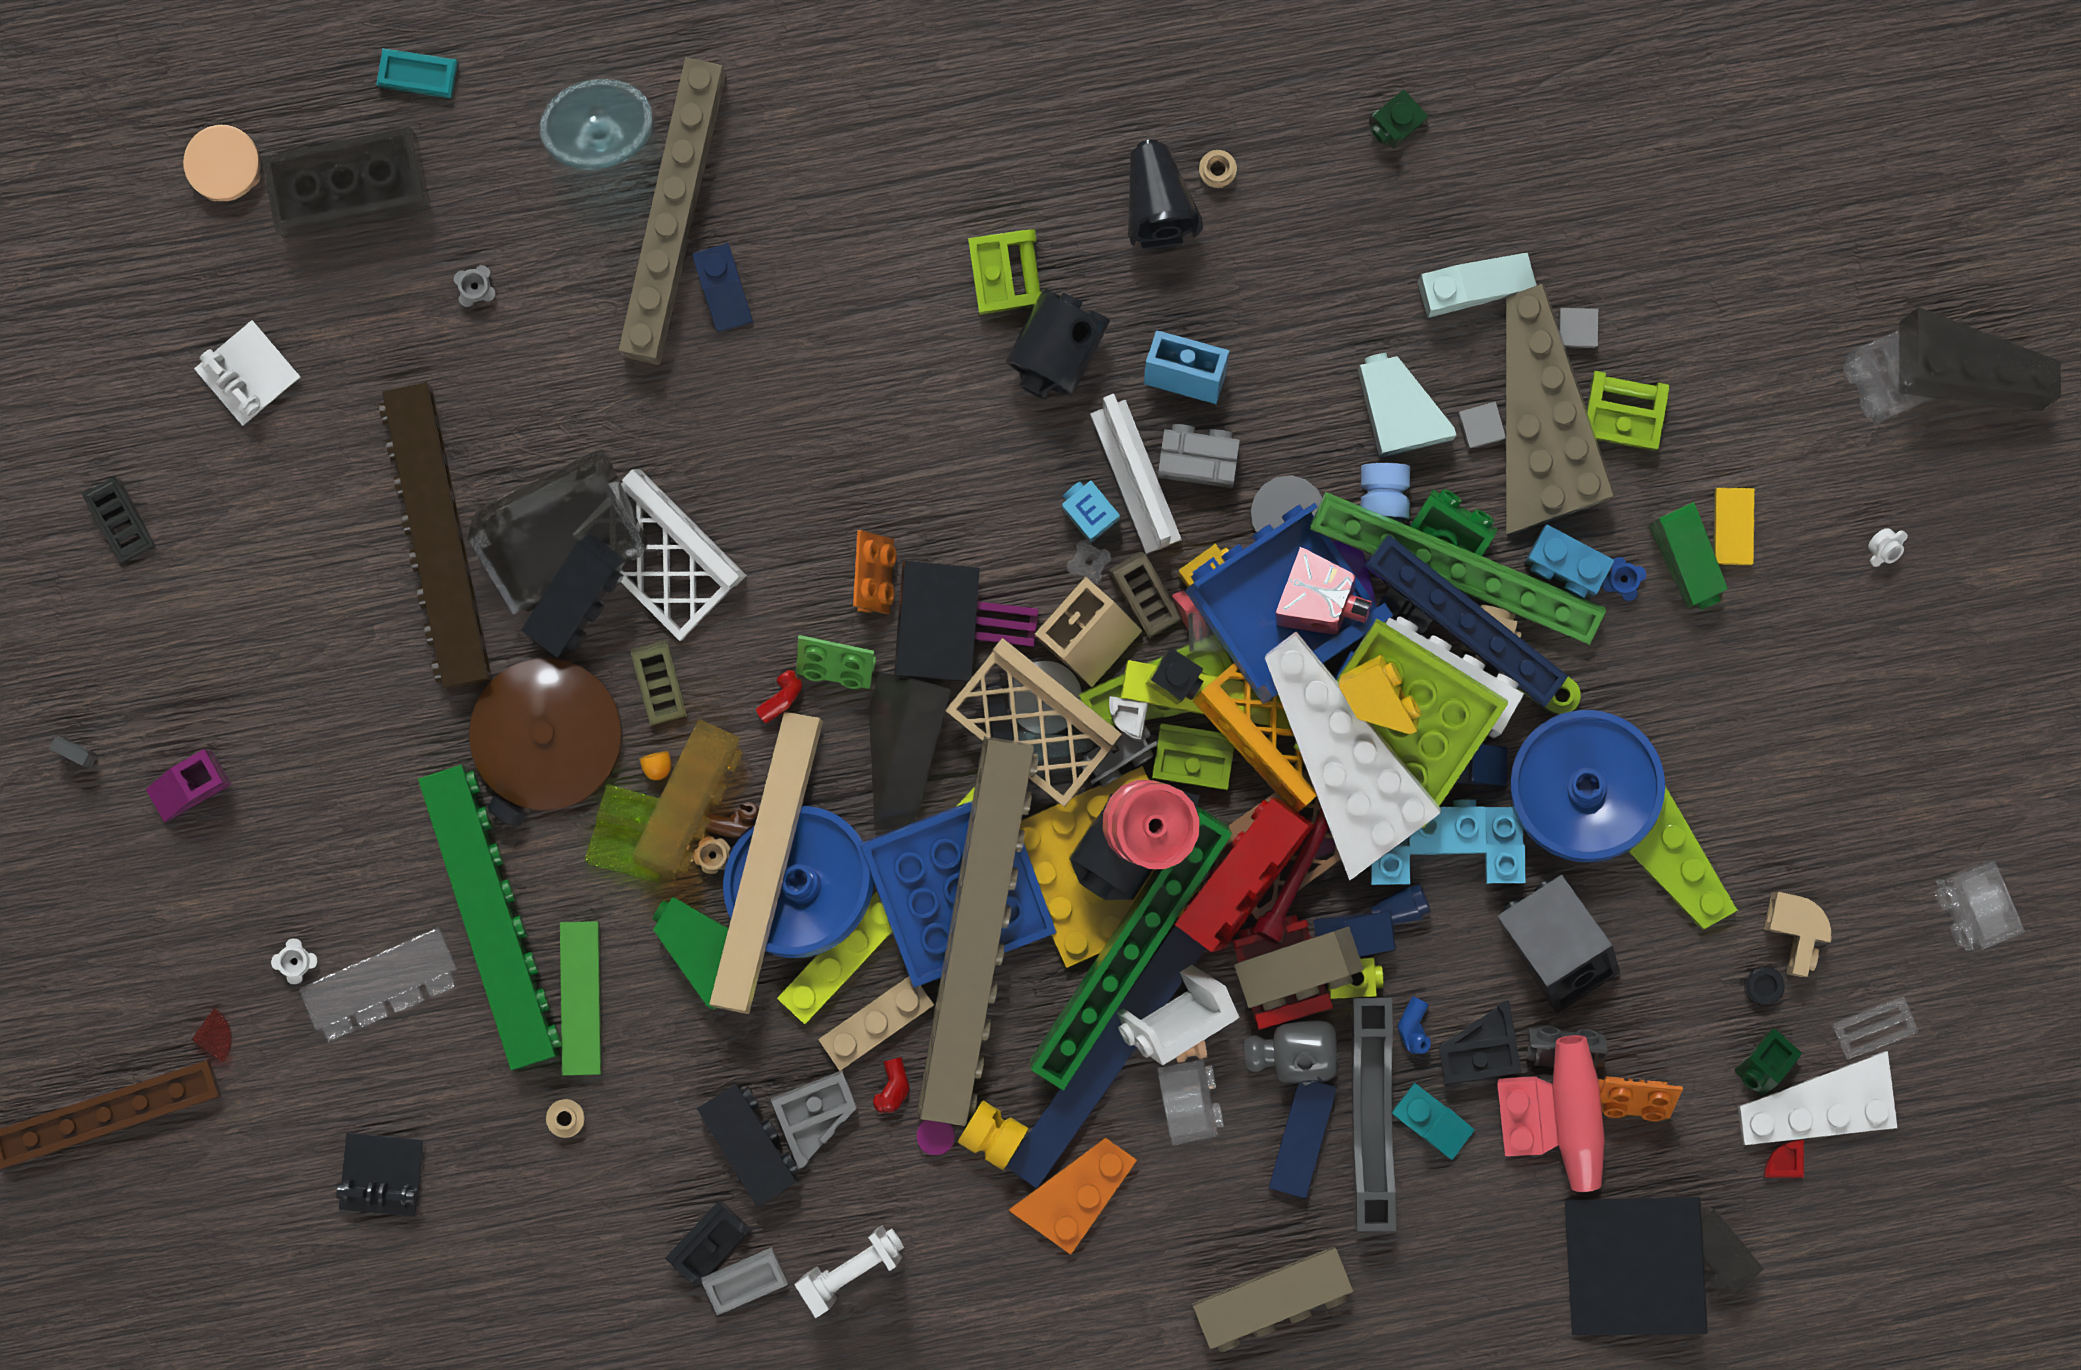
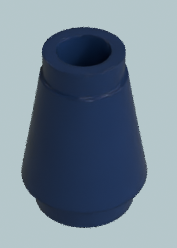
[1371,884,1431,925]

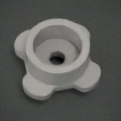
[454,265,496,307]

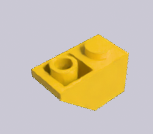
[1338,654,1421,735]

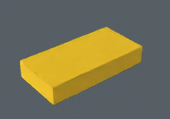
[1714,488,1755,565]

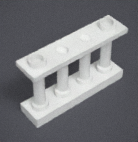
[794,1225,904,1318]

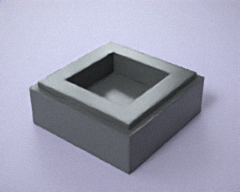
[49,736,98,768]

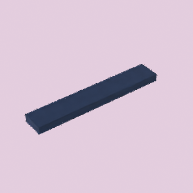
[1364,535,1568,707]

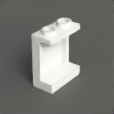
[1117,965,1240,1065]

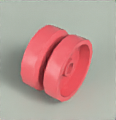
[1103,780,1199,869]

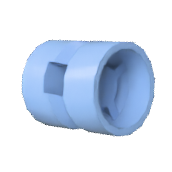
[1360,463,1410,522]

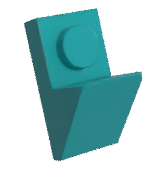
[1392,1083,1475,1160]

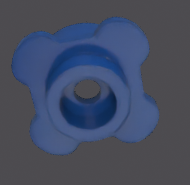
[1602,557,1646,601]

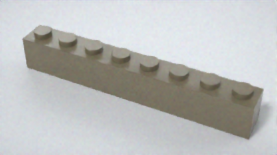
[619,57,726,365]

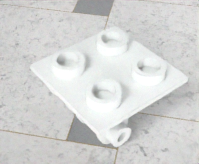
[194,320,301,426]

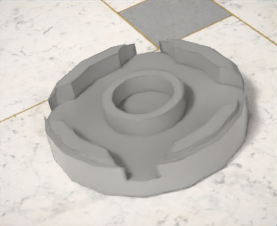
[1250,475,1322,533]

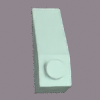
[1418,253,1536,318]

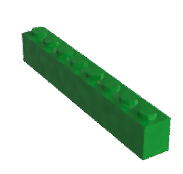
[418,764,562,1071]
[1030,806,1233,1090]

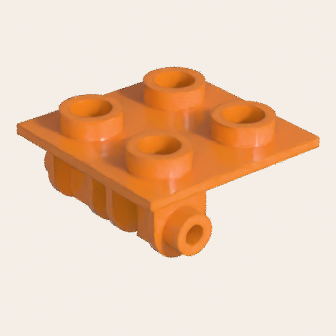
[853,530,897,614]
[1598,1076,1683,1122]

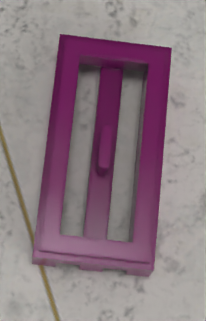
[974,601,1038,648]

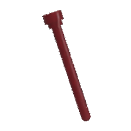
[1253,808,1329,944]

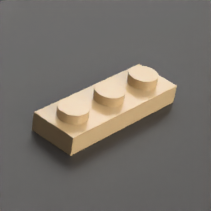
[818,976,934,1071]

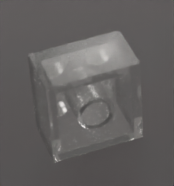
[1935,860,2025,951]
[1156,1059,1224,1145]

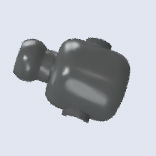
[1244,1020,1338,1086]

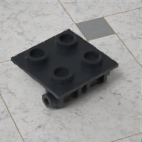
[336,1133,423,1217]

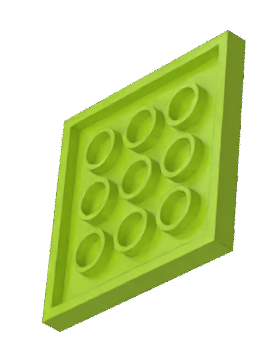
[1294,619,1508,828]

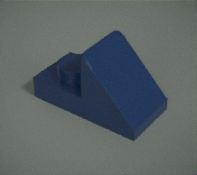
[1455,744,1507,785]
[1314,911,1396,956]

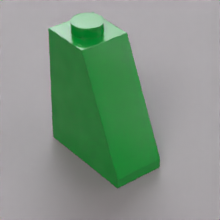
[1649,502,1728,610]
[652,897,729,1009]

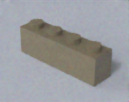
[1192,1246,1354,1352]

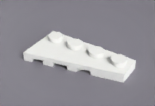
[1738,1051,1897,1145]

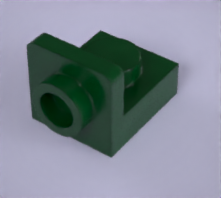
[1369,89,1429,149]
[1734,1028,1803,1096]

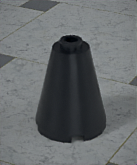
[1128,139,1203,250]

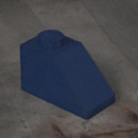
[692,243,754,333]

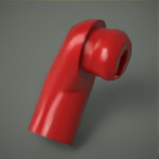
[756,670,802,723]
[873,1057,910,1113]

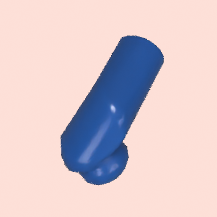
[1397,996,1431,1055]

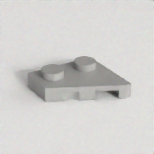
[771,1070,857,1168]

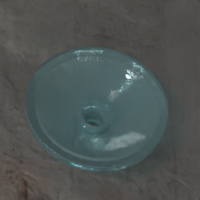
[540,79,653,169]

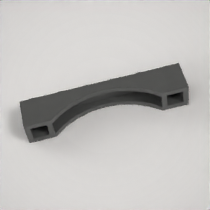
[1351,998,1396,1232]

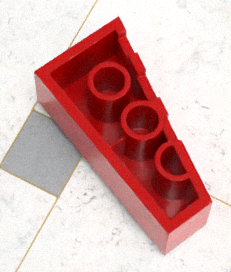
[1174,798,1315,952]

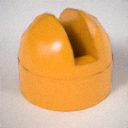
[639,751,672,780]

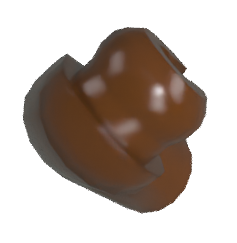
[705,802,759,839]

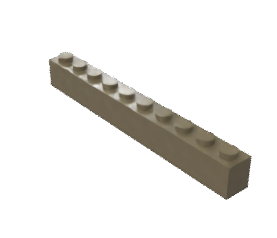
[917,736,1038,1126]

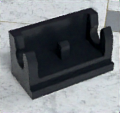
[665,1200,751,1286]

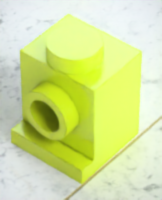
[1328,958,1383,999]

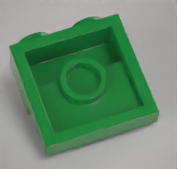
[1410,489,1498,556]

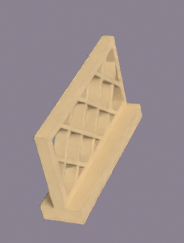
[945,638,1123,807]

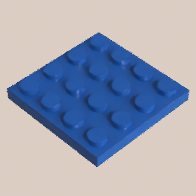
[860,800,1057,988]

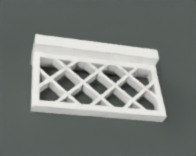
[1090,394,1182,555]
[573,469,747,641]

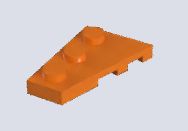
[1008,1138,1137,1255]

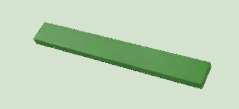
[1310,492,1606,645]

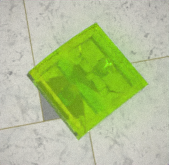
[585,784,680,883]

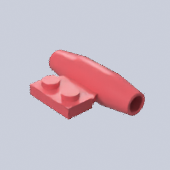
[1497,1035,1605,1192]

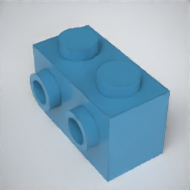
[1144,330,1230,404]
[1524,525,1614,599]

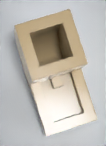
[1764,892,1831,977]

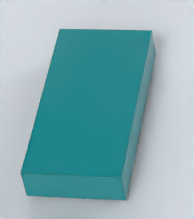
[376,48,458,99]

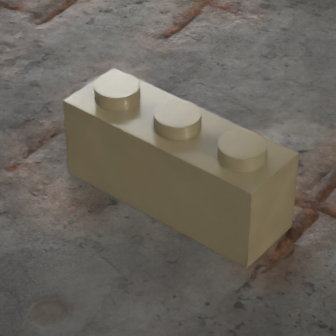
[1234,926,1364,1011]

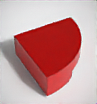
[1763,1139,1804,1178]

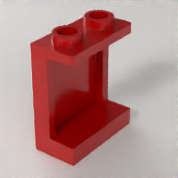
[1232,915,1333,1030]

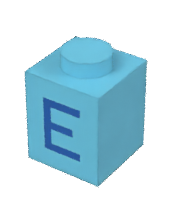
[1062,481,1120,544]

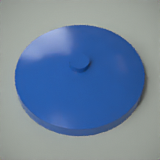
[1510,710,1665,862]
[723,806,874,958]

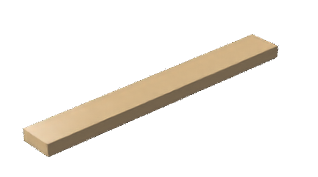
[710,712,823,1014]

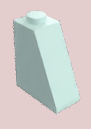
[1358,353,1456,458]

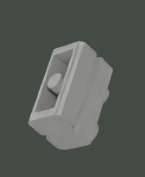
[1157,424,1240,488]

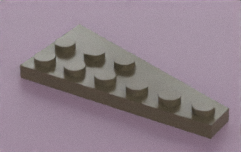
[1506,284,1616,536]

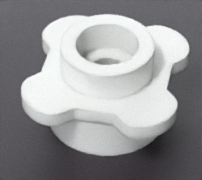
[1868,528,1907,567]
[271,939,318,984]

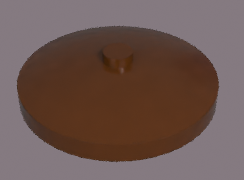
[469,658,623,811]

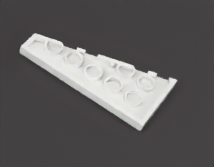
[1265,632,1441,880]

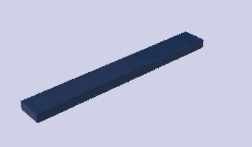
[1006,925,1206,1188]

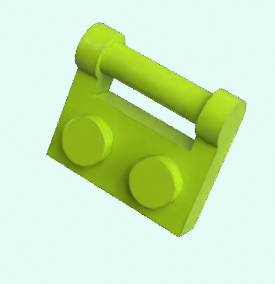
[968,230,1042,315]
[1587,371,1669,451]

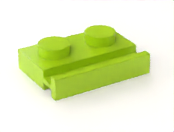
[1152,723,1234,790]

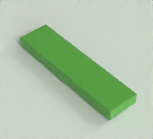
[560,921,602,1075]

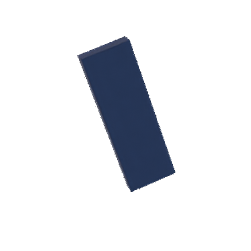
[1268,1082,1337,1199]

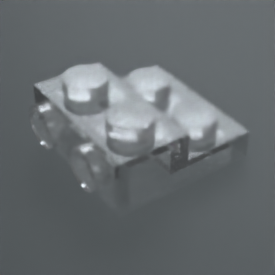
[1843,323,1949,425]

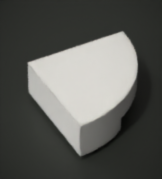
[1109,696,1148,742]

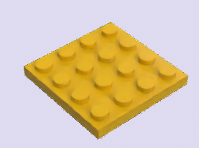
[1020,766,1200,968]

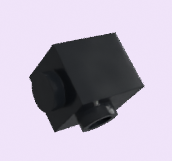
[1145,648,1204,705]

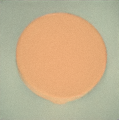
[183,125,261,201]

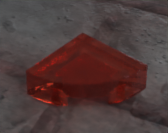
[191,1008,232,1062]

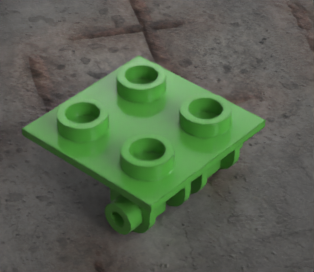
[796,635,877,689]

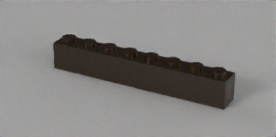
[378,382,493,690]

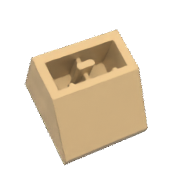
[1035,577,1142,688]

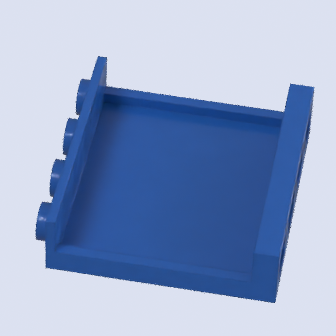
[1185,503,1393,704]

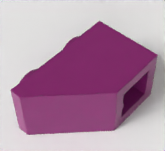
[146,749,232,822]

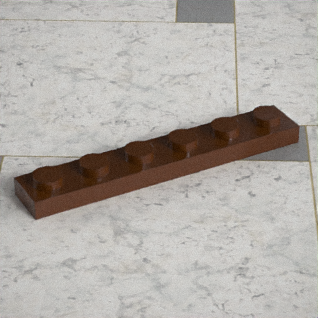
[0,1060,221,1169]

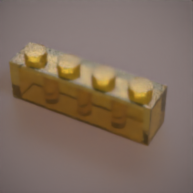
[633,719,744,881]

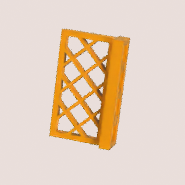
[1193,663,1317,812]

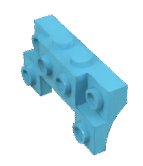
[1370,800,1525,885]

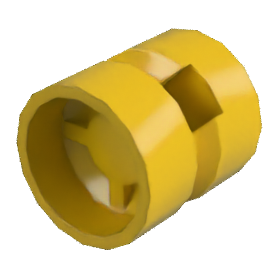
[957,1100,1029,1170]

